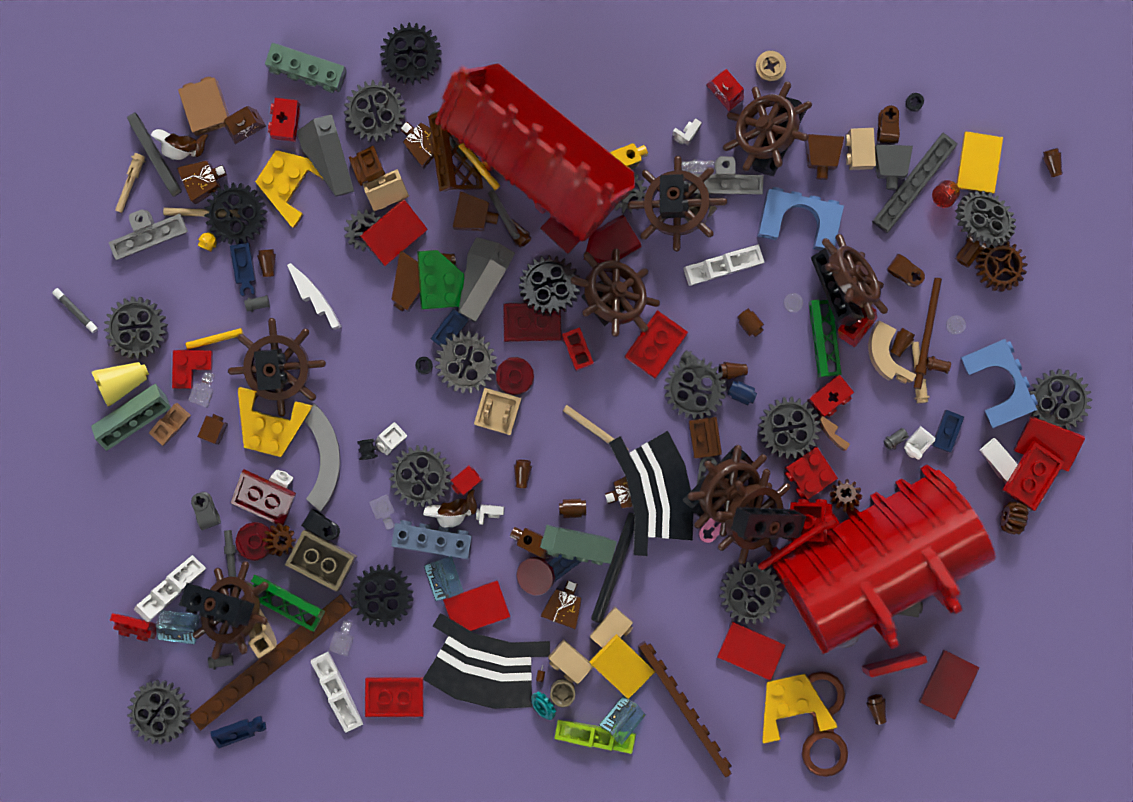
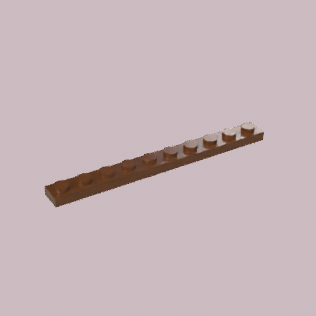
[190,594,353,731]

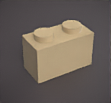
[845,128,876,170]
[363,169,409,211]
[590,607,633,648]
[548,639,593,684]

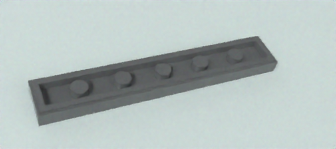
[872,132,958,233]

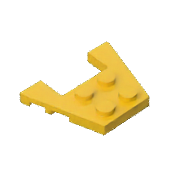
[255,150,323,228]
[238,387,312,457]
[762,673,838,743]

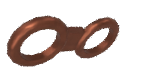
[802,671,848,777]

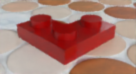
[172,350,213,389]

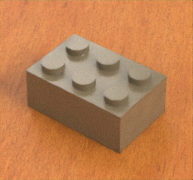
[285,530,357,592]

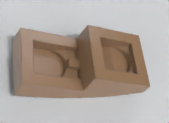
[149,403,191,446]
[818,416,850,451]

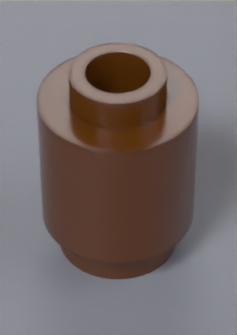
[737,308,764,337]
[559,498,587,519]

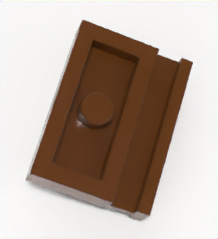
[349,146,385,186]
[689,417,722,459]

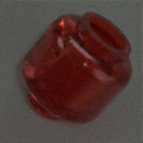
[932,180,960,208]

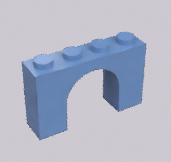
[757,187,844,251]
[961,339,1038,428]

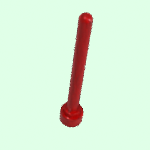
[758,512,840,570]

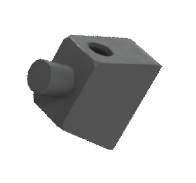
[875,145,913,190]

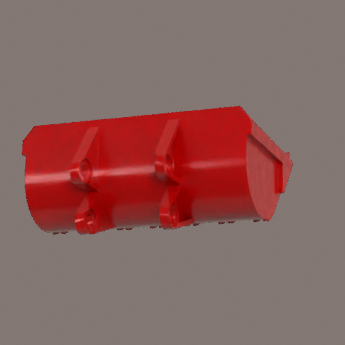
[435,63,635,242]
[770,465,996,655]

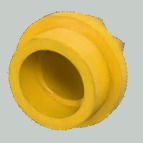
[197,233,217,252]

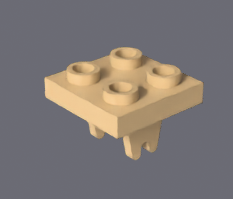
[474,388,521,435]

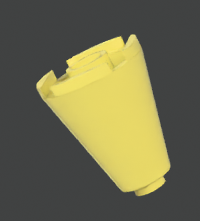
[91,362,149,407]

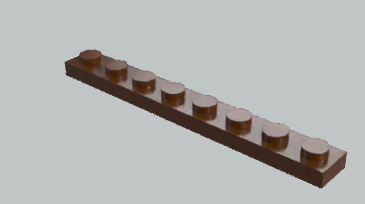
[638,641,732,778]

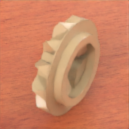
[755,51,786,82]

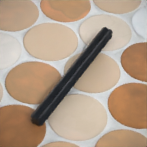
[591,512,635,623]

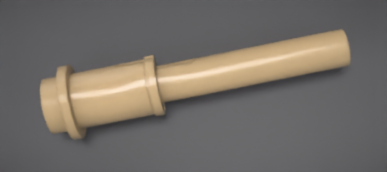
[115,153,146,213]
[911,342,930,403]

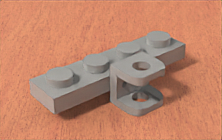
[689,156,763,195]
[108,209,188,260]

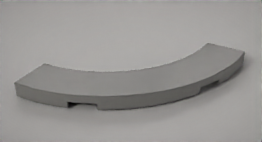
[304,403,340,512]

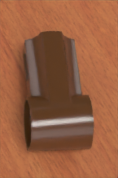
[955,237,987,268]

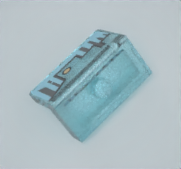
[424,556,464,601]
[156,610,200,644]
[599,696,646,745]

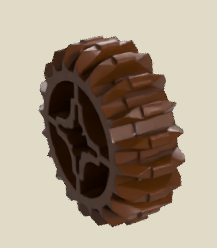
[974,241,1028,292]

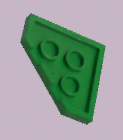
[417,250,465,309]

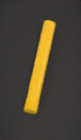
[458,143,500,190]
[186,328,244,350]

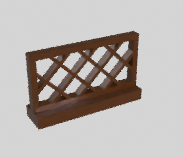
[428,111,484,192]

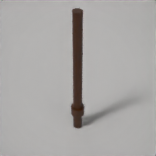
[913,278,942,390]

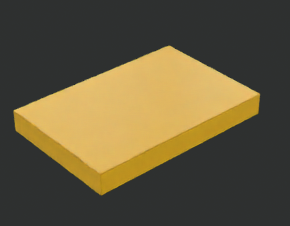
[956,131,1003,194]
[589,634,655,699]

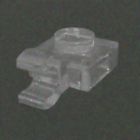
[188,372,215,407]
[369,494,395,530]
[329,620,354,656]

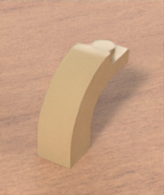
[868,321,916,384]
[248,609,277,659]

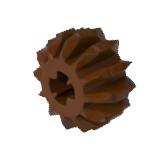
[829,479,863,513]
[1000,501,1029,535]
[262,523,297,557]

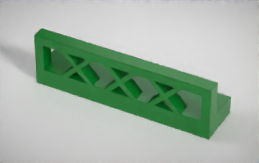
[808,299,842,378]
[251,575,325,632]

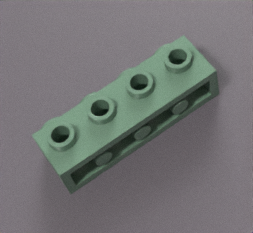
[265,43,347,93]
[91,383,171,451]
[540,525,617,565]

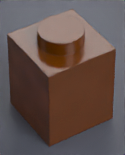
[197,414,228,444]

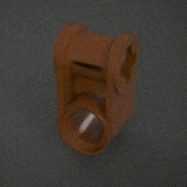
[877,105,900,143]
[886,254,925,287]

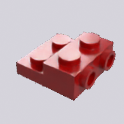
[784,447,838,500]
[788,499,832,542]
[110,613,159,642]

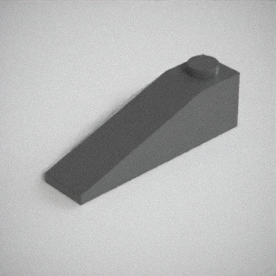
[297,114,354,197]
[458,237,515,322]

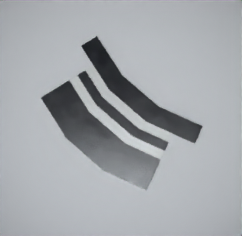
[609,431,693,556]
[423,613,550,709]

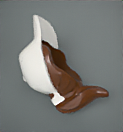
[151,129,209,160]
[423,489,477,528]

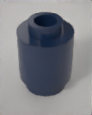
[727,381,757,406]

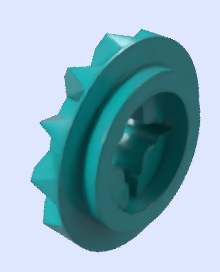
[531,691,556,720]

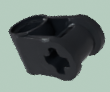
[301,508,340,540]

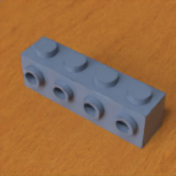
[391,520,473,559]

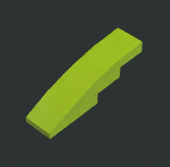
[554,719,636,754]

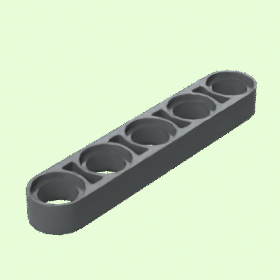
[127,112,182,197]

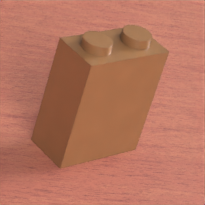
[178,77,229,136]

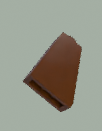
[391,251,420,312]

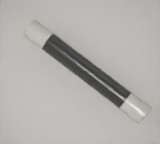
[52,288,98,333]

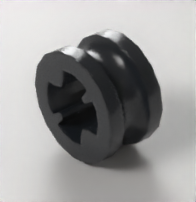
[905,93,924,112]
[415,356,433,375]

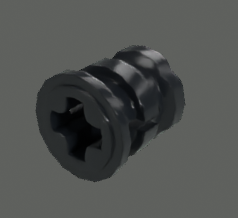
[357,439,378,460]

